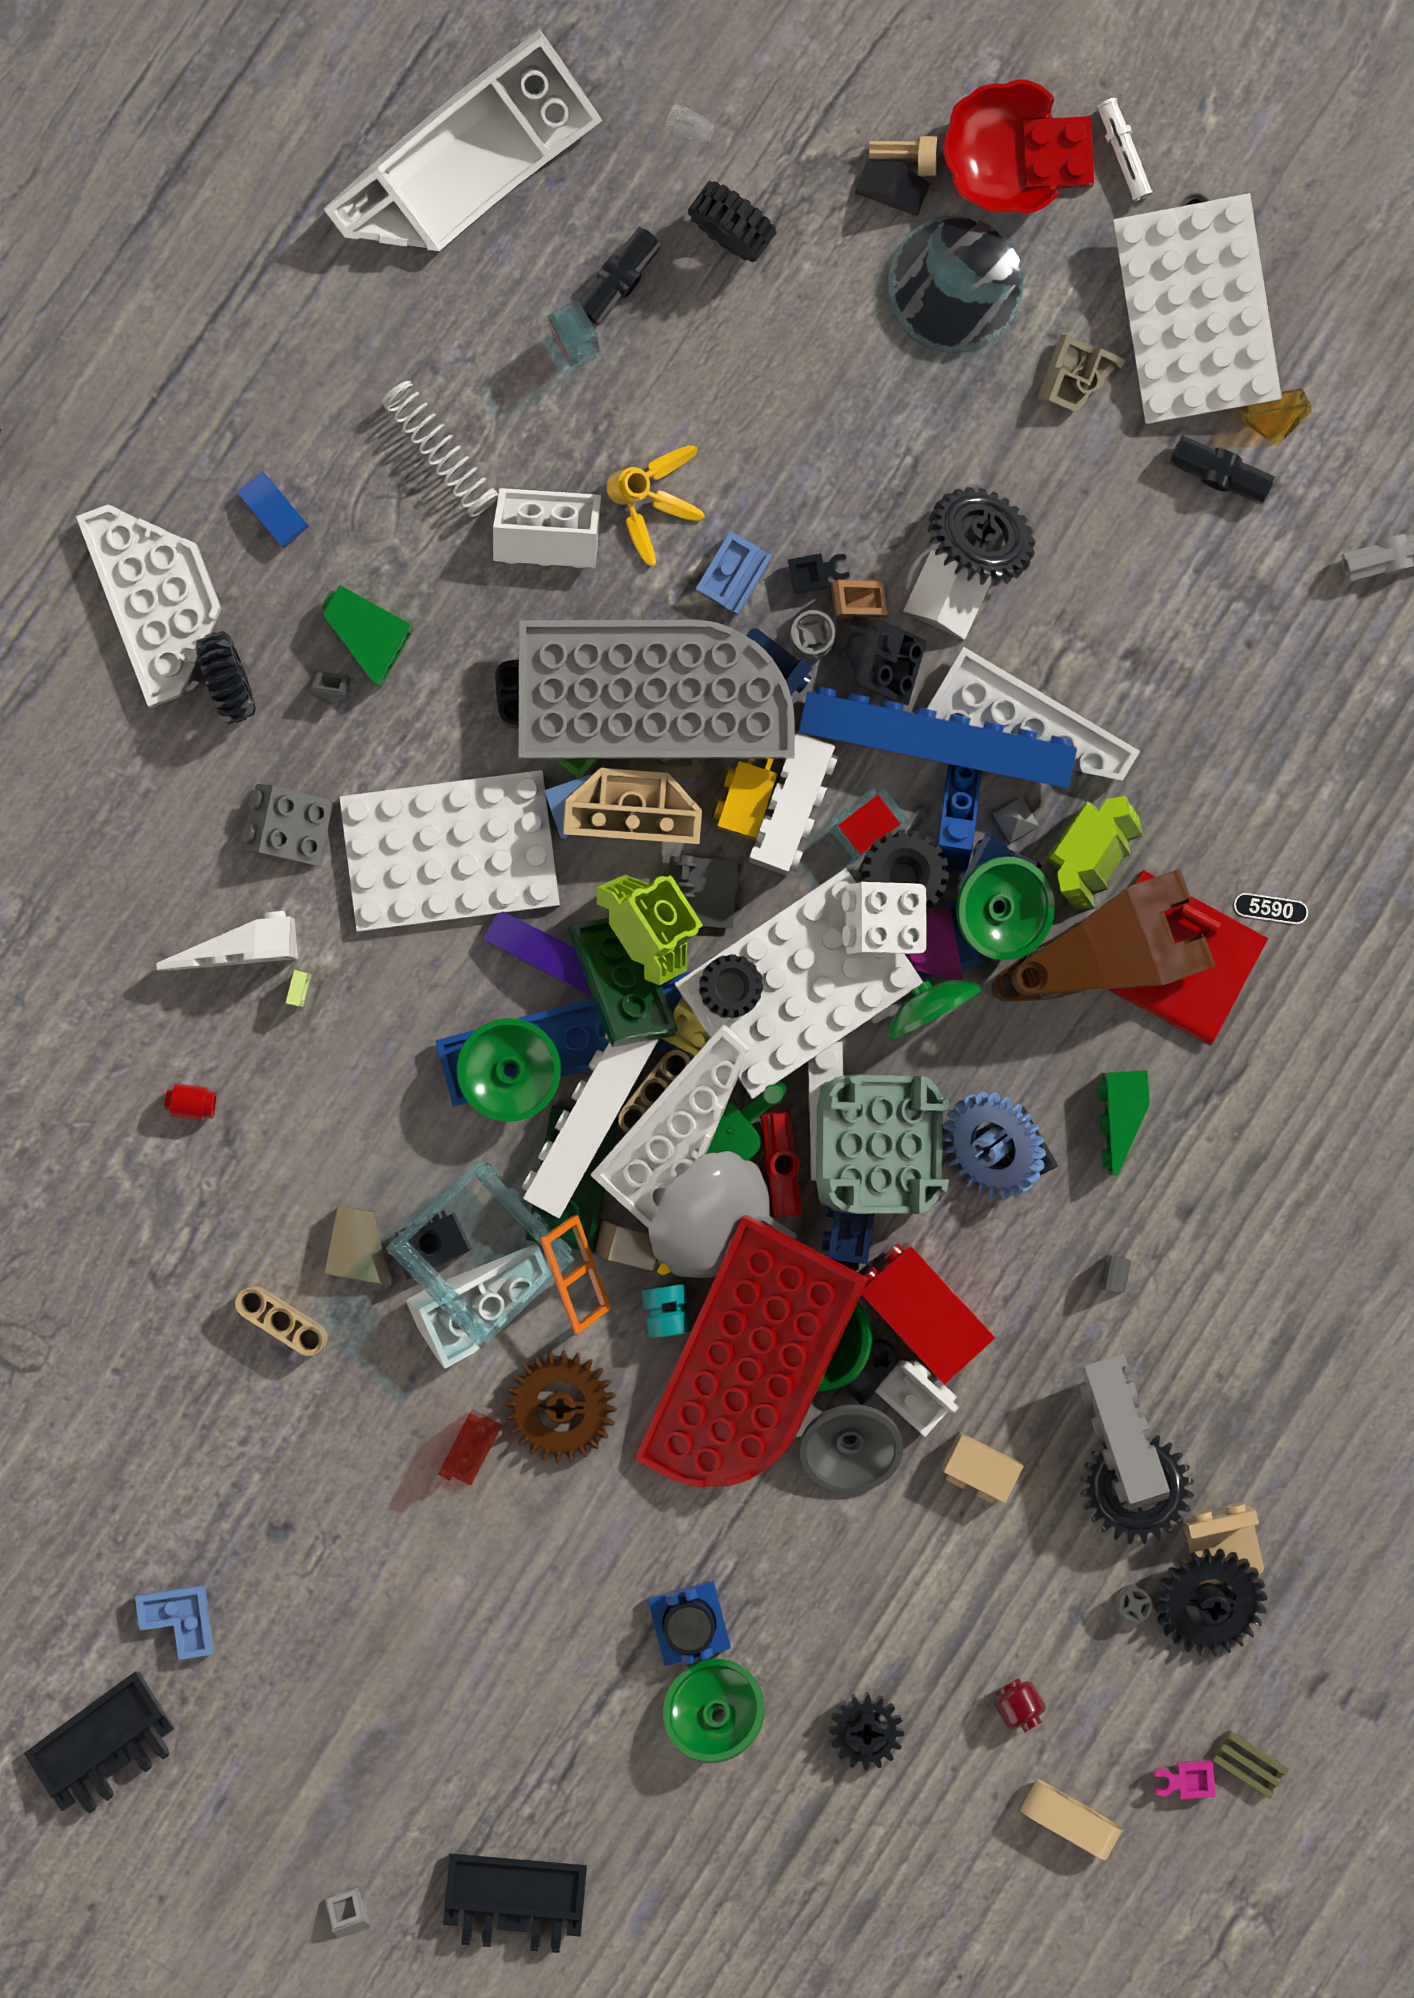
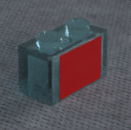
[548,299,600,367]
[828,788,909,864]

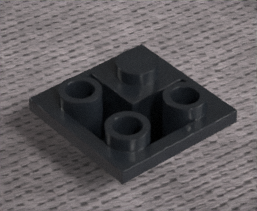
[845,617,927,706]

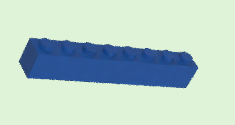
[799,686,1077,788]

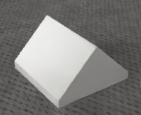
[903,550,991,640]

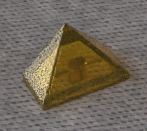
[1237,388,1311,446]

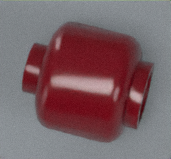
[994,1678,1046,1733]

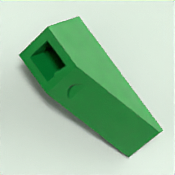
[1097,1070,1150,1176]

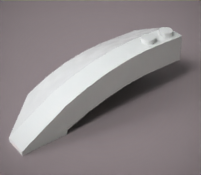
[324,30,602,252]

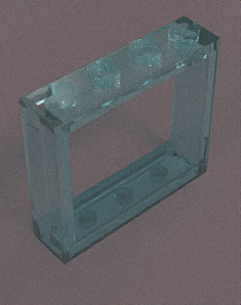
[386,1159,575,1349]

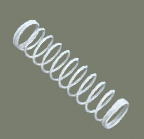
[382,381,499,517]

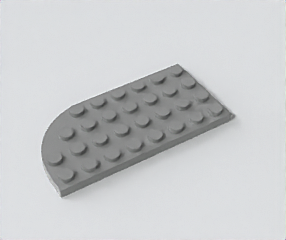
[518,620,795,759]

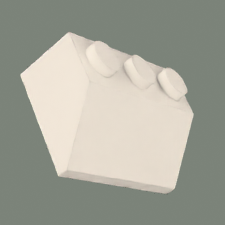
[493,488,601,568]

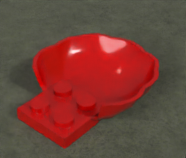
[943,79,1095,214]

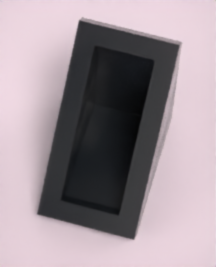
[855,160,930,217]

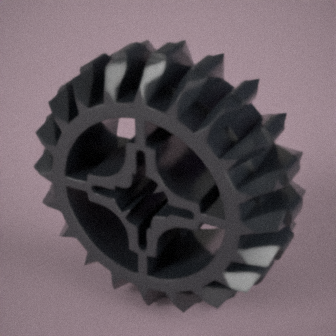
[195,631,256,724]

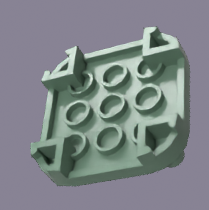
[816,1075,950,1214]

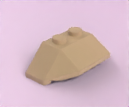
[563,768,702,844]

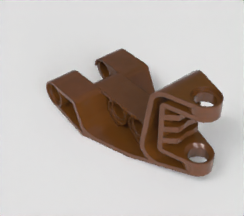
[992,869,1216,1002]

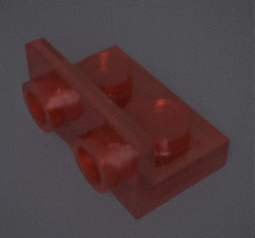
[438,1409,502,1485]

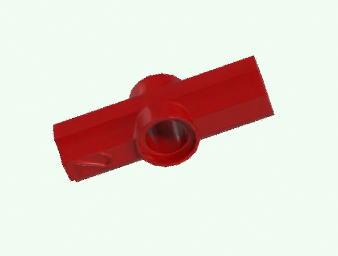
[759,1111,802,1218]

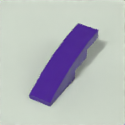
[483,911,593,998]

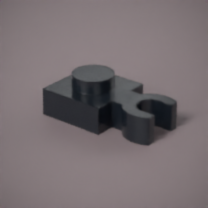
[787,553,850,595]

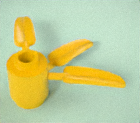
[607,445,705,566]

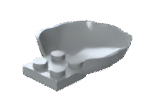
[649,1151,797,1278]

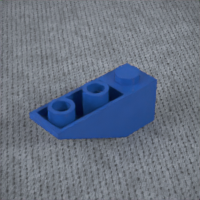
[935,763,982,871]

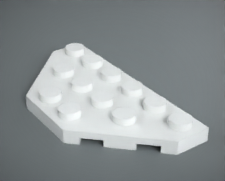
[76,504,222,708]

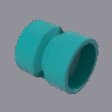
[641,1283,692,1338]

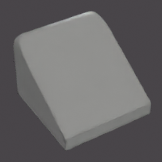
[325,1888,370,1938]

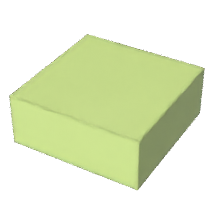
[286,970,312,1007]

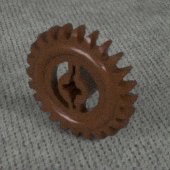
[504,1350,617,1463]

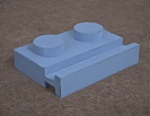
[696,531,773,616]

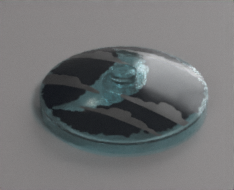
[887,216,1023,353]

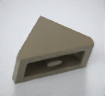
[593,1220,658,1271]

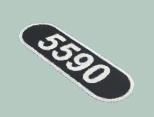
[1234,893,1308,924]

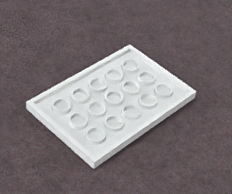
[1113,193,1282,424]
[340,770,560,932]
[674,868,923,1099]

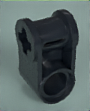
[841,1339,896,1405]

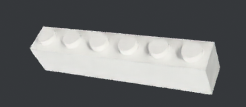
[521,1034,658,1218]

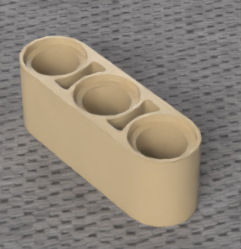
[618,1050,690,1133]
[235,1286,328,1356]
[1020,1779,1123,1860]

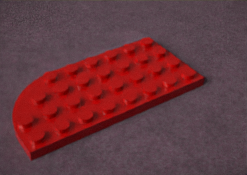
[634,1215,868,1488]

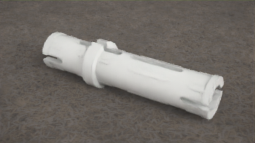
[1096,98,1153,202]

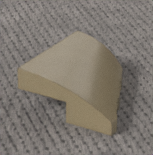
[1037,335,1126,412]
[324,1205,392,1285]

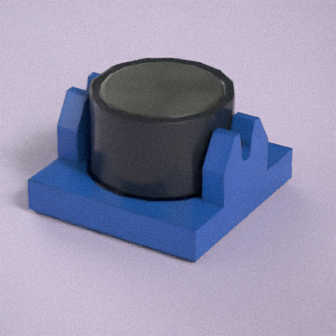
[647,1580,731,1666]

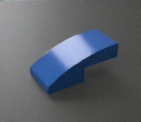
[237,471,309,548]

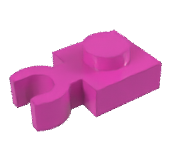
[1153,1759,1215,1799]

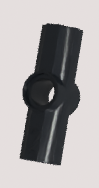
[576,226,662,326]
[1169,435,1275,505]

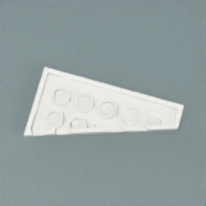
[927,647,1140,781]
[591,1024,750,1229]

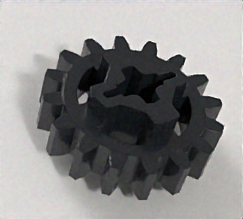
[829,1692,904,1771]

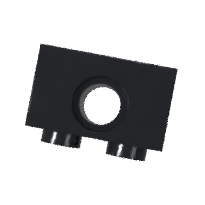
[390,1210,472,1280]

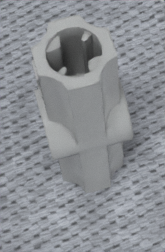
[1341,534,1414,583]

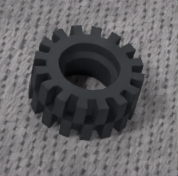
[699,954,763,1018]

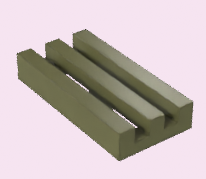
[1211,1730,1289,1799]

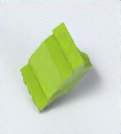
[1046,795,1143,911]
[597,875,703,985]

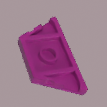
[904,905,963,981]

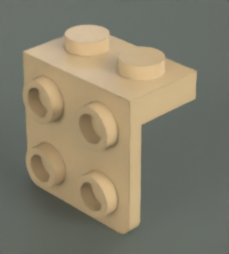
[1183,1503,1264,1586]

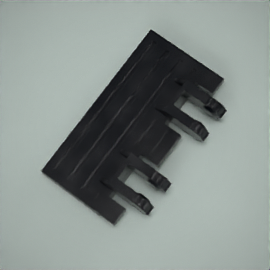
[24,1671,175,1814]
[443,1853,587,1953]

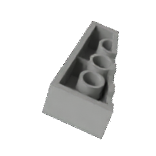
[1079,1353,1170,1511]

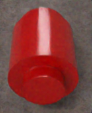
[164,1083,217,1121]

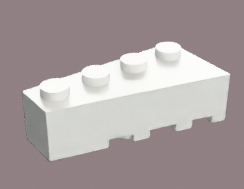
[749,732,839,876]

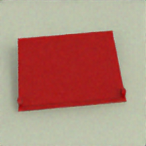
[1107,870,1269,1046]

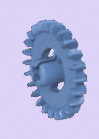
[942,1091,1046,1200]

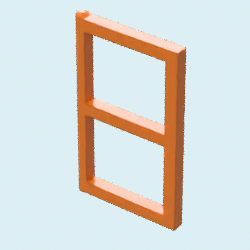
[540,1215,612,1335]

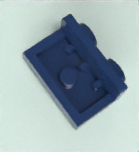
[821,1206,875,1264]

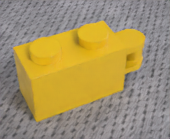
[713,759,778,841]

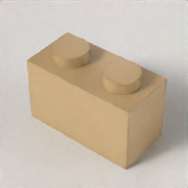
[941,1432,1024,1504]

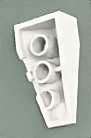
[156,911,298,971]
[405,1244,550,1369]

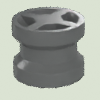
[1115,1584,1152,1623]

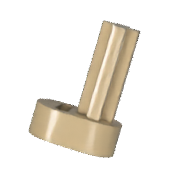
[869,136,938,176]

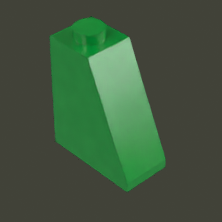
[322,585,414,688]

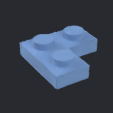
[135,1584,215,1660]

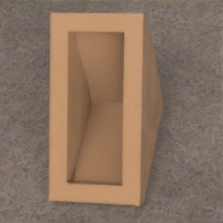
[831,580,888,622]

